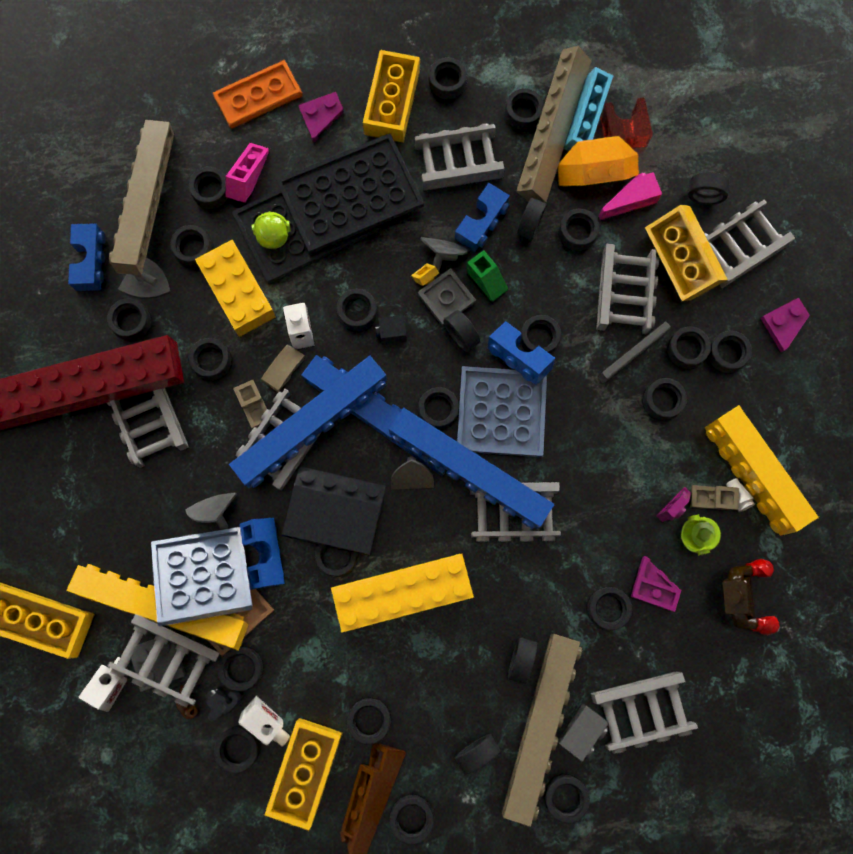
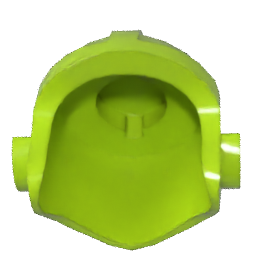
[252,211,291,249]
[681,514,721,556]

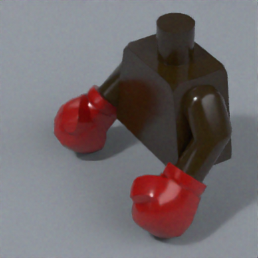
[723,559,780,635]

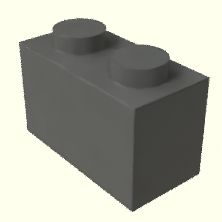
[557,704,609,761]

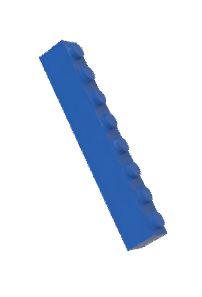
[301,355,446,476]
[229,356,387,488]
[389,407,555,529]

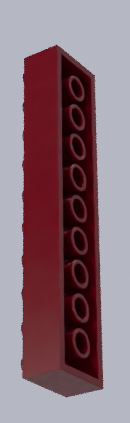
[0,335,184,430]

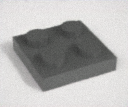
[417,268,476,327]
[131,639,186,692]

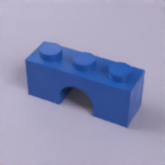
[454,183,510,252]
[68,224,106,291]
[487,321,555,385]
[239,518,285,590]

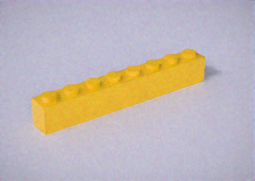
[67,564,249,651]

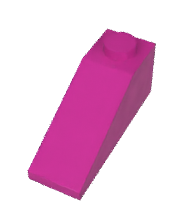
[226,143,269,203]
[599,172,662,220]

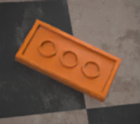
[213,60,303,129]

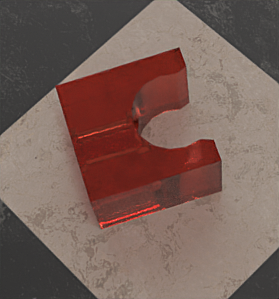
[600,97,653,149]

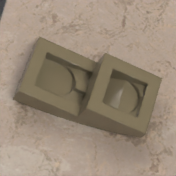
[261,344,305,392]
[233,380,267,429]
[690,485,739,510]

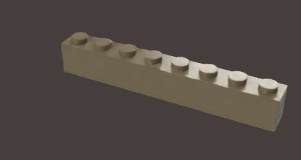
[516,46,592,202]
[109,120,174,276]
[502,633,582,827]

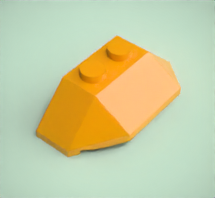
[557,136,639,186]

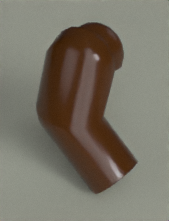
[176,685,197,719]

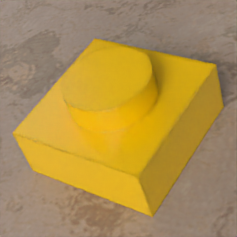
[411,263,439,286]

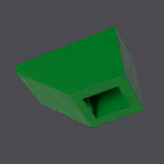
[466,250,508,302]

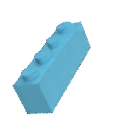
[563,67,613,151]

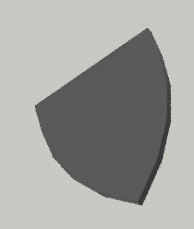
[420,237,471,271]
[118,258,171,298]
[391,456,434,490]
[185,493,237,530]

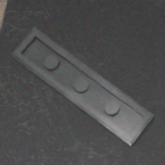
[598,321,671,383]

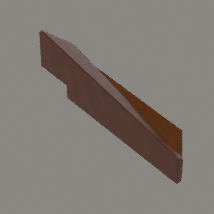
[340,743,406,854]

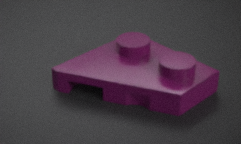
[298,92,344,142]
[760,298,810,353]
[656,487,691,522]
[631,556,681,612]

